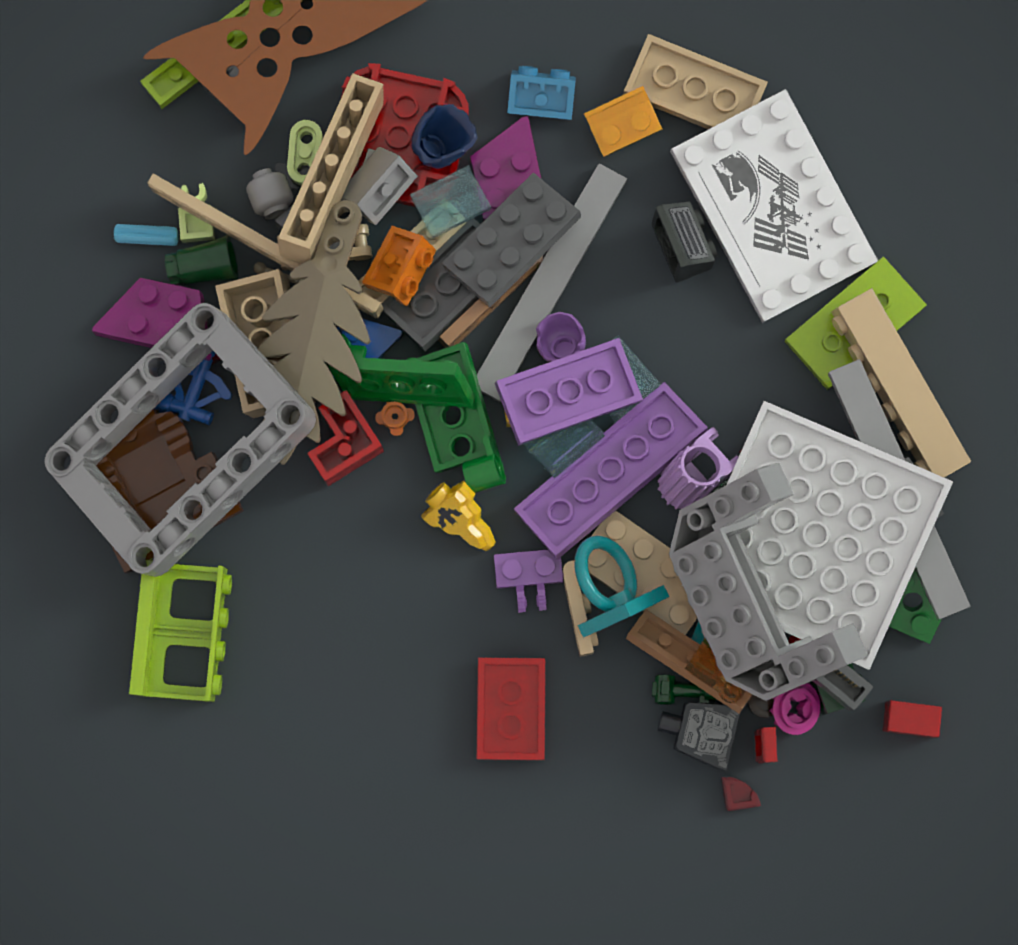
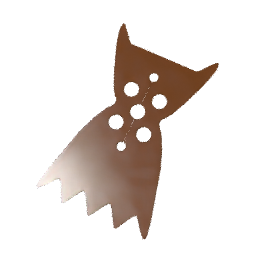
[143,0,428,155]

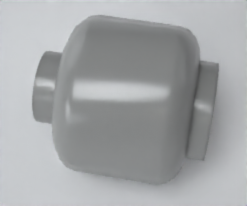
[246,168,294,220]

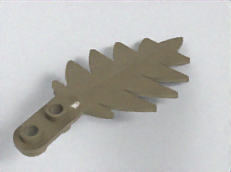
[258,200,371,465]

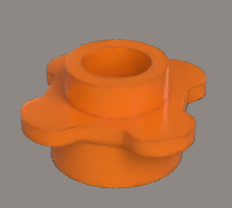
[375,401,415,436]

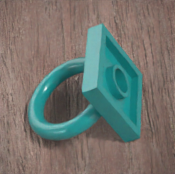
[574,536,670,638]

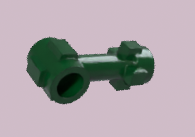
[652,675,716,705]

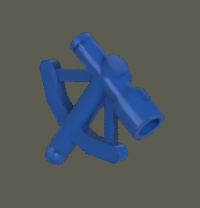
[154,351,233,425]

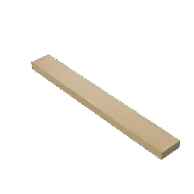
[147,174,384,319]

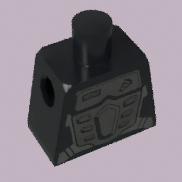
[658,702,740,771]

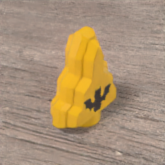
[421,481,496,551]

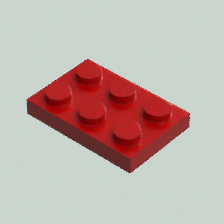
[477,658,545,760]

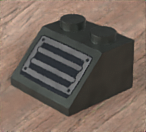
[652,202,717,283]

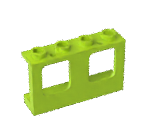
[129,560,232,702]

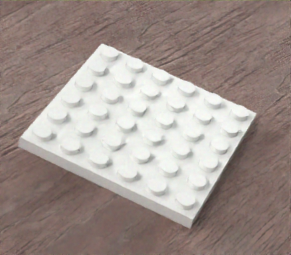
[682,401,953,670]

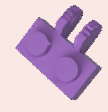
[494,550,563,613]

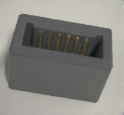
[813,665,873,711]

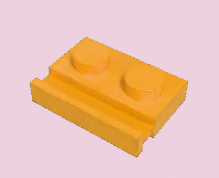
[584,86,663,157]

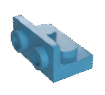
[507,66,576,120]

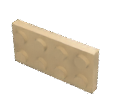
[623,34,768,129]
[574,511,697,635]

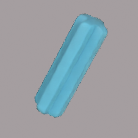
[114,224,179,246]

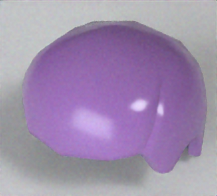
[536,312,586,363]

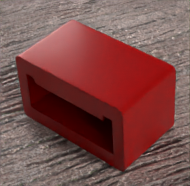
[883,700,942,738]

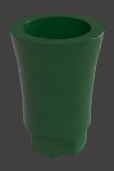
[165,235,239,285]

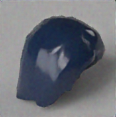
[411,104,478,169]

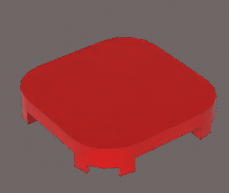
[341,63,469,208]

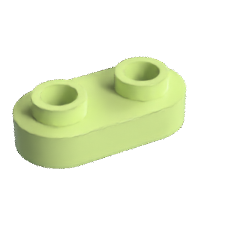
[287,120,323,186]

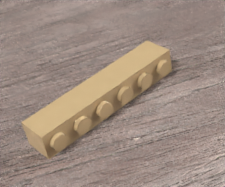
[278,73,383,264]
[831,288,971,477]

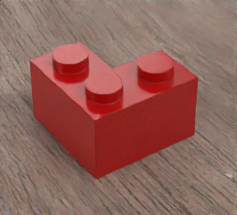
[307,390,384,487]

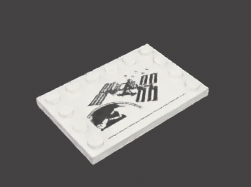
[670,89,878,323]

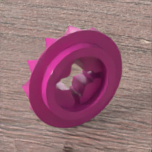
[769,683,820,735]

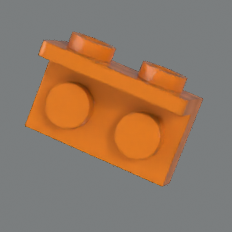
[362,226,436,306]

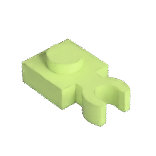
[178,183,215,243]

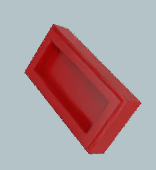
[754,727,778,763]

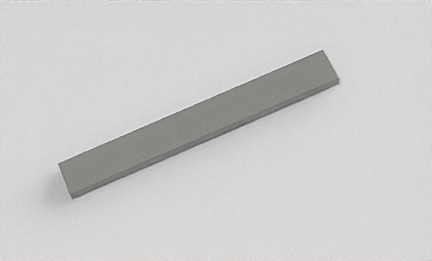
[477,163,627,403]
[828,359,971,620]

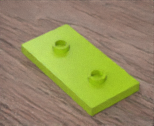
[784,256,927,390]

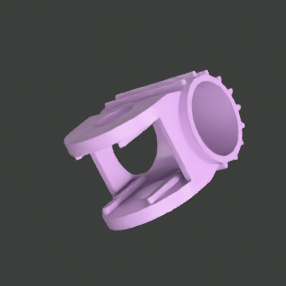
[657,427,739,510]

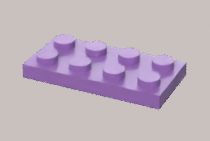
[494,338,643,446]

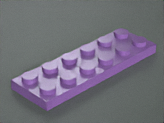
[514,382,708,560]

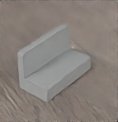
[342,147,417,225]

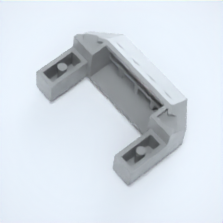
[669,463,868,701]

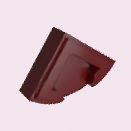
[721,777,761,811]

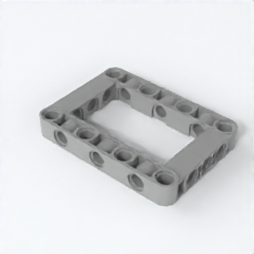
[45,303,316,577]

